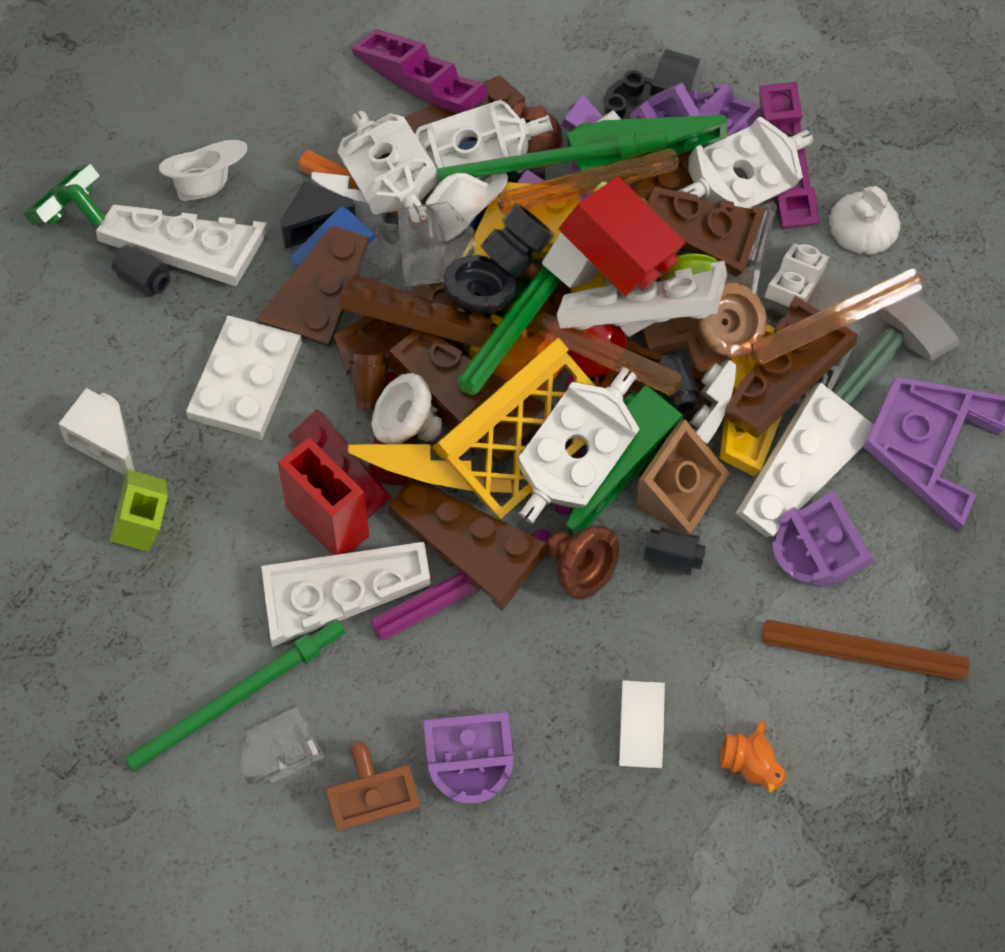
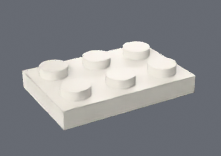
[186,315,302,440]

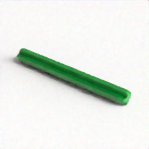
[458,265,561,395]

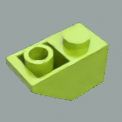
[109,469,168,552]

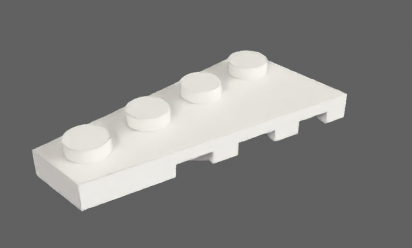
[96,204,268,286]
[557,260,727,330]
[735,382,873,537]
[261,542,431,647]

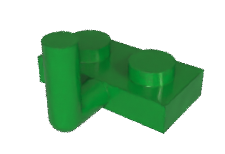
[23,164,106,226]

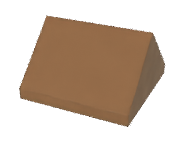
[636,420,730,534]

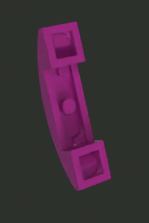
[759,82,820,229]

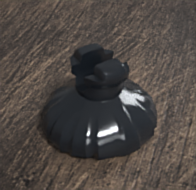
[443,255,516,318]

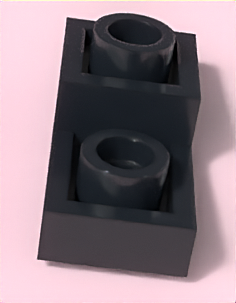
[649,49,701,96]

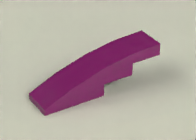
[351,29,488,114]

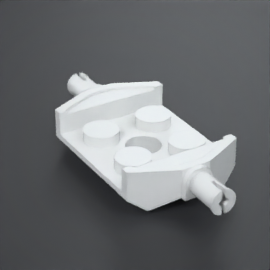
[415,100,553,191]
[337,111,440,222]
[678,117,813,209]
[517,368,640,524]

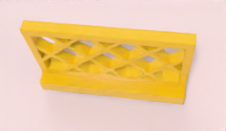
[432,338,595,520]

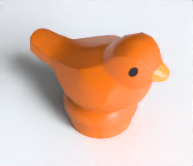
[720,721,785,793]

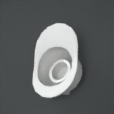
[159,140,247,201]
[425,173,508,241]

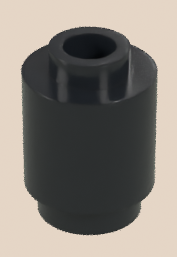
[112,245,171,297]
[650,354,699,415]
[643,527,706,576]

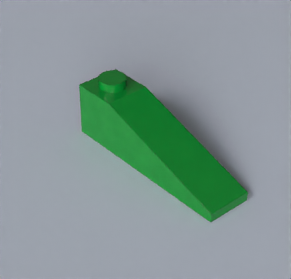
[567,115,727,188]
[566,385,683,536]

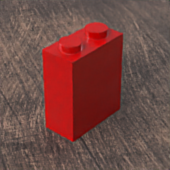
[558,176,686,297]
[277,438,370,555]

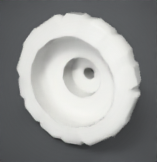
[829,186,901,255]
[371,373,442,444]

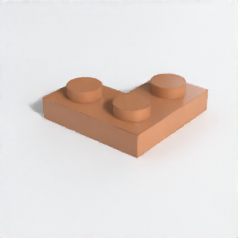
[640,316,730,374]

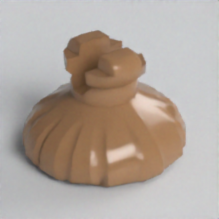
[697,282,767,358]

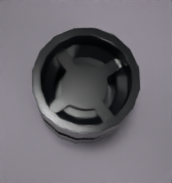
[481,203,555,278]

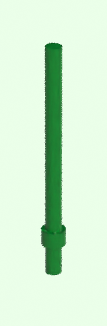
[438,131,668,182]
[124,619,346,772]

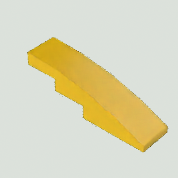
[347,444,512,493]

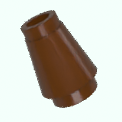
[349,350,389,410]

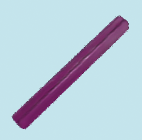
[371,529,551,640]

